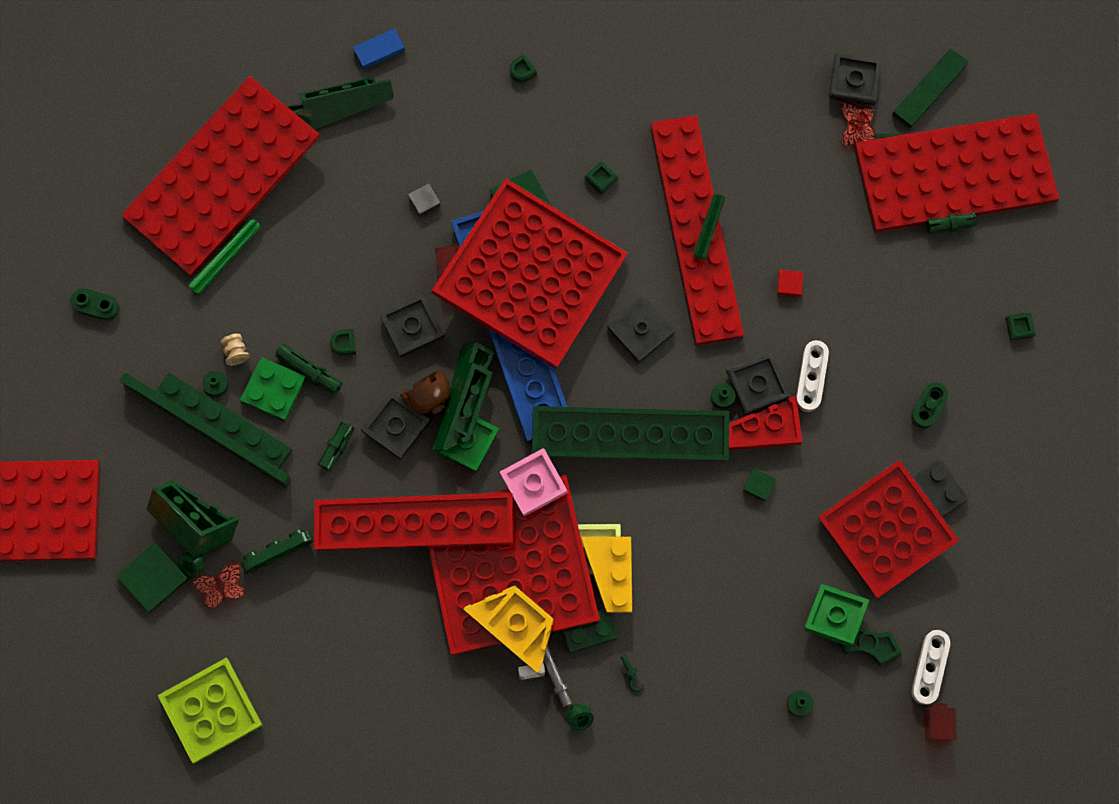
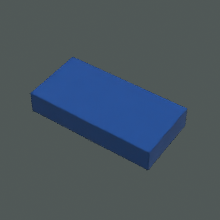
[353,28,405,70]

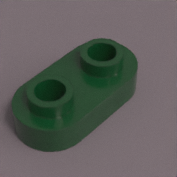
[70,288,120,321]
[911,382,948,428]

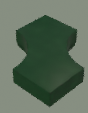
[839,625,903,666]

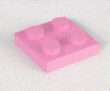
[500,448,568,516]

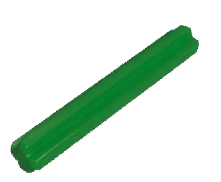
[189,219,260,295]

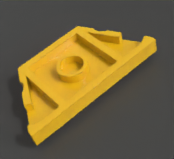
[464,586,554,674]

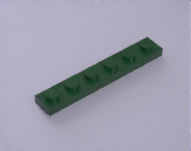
[156,372,292,469]

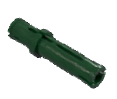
[275,343,343,396]

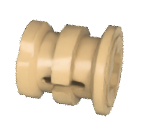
[220,334,250,366]

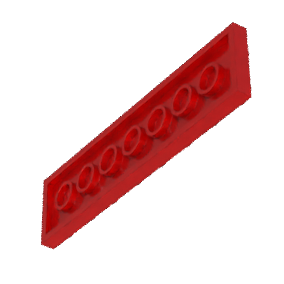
[314,493,514,551]

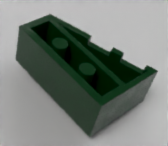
[146,480,239,557]

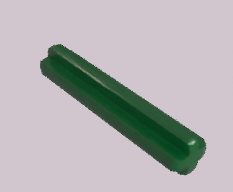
[693,194,725,261]

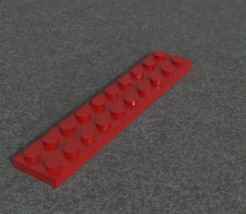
[650,115,744,346]

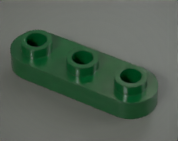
[240,529,313,574]

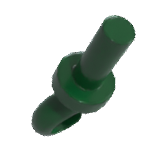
[620,654,644,692]

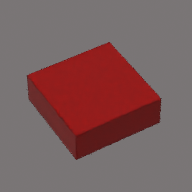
[777,270,803,297]

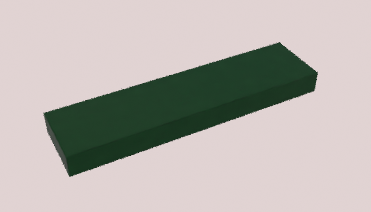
[892,48,969,128]

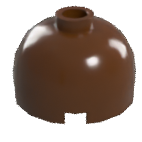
[400,369,450,415]

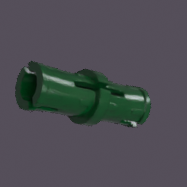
[926,212,977,234]
[317,421,355,471]

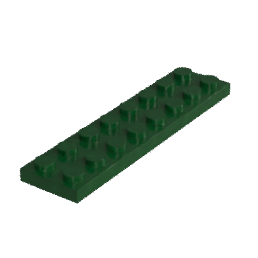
[532,406,729,461]

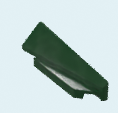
[287,77,394,130]
[434,342,495,452]

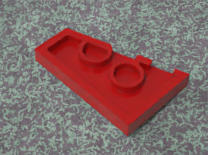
[729,396,802,450]

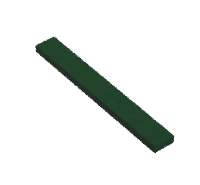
[119,373,291,488]

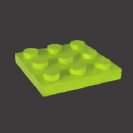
[158,657,263,764]

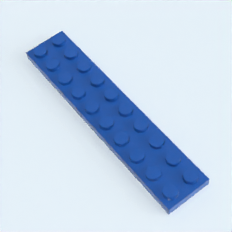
[451,211,567,443]

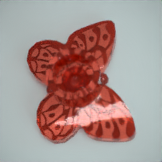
[840,102,875,146]
[192,561,244,608]

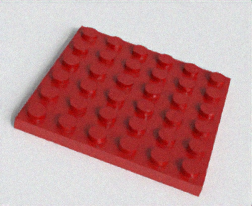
[431,179,628,370]
[429,475,600,656]

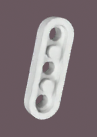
[796,340,829,412]
[911,630,950,705]

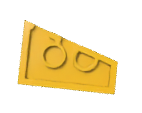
[581,537,632,613]

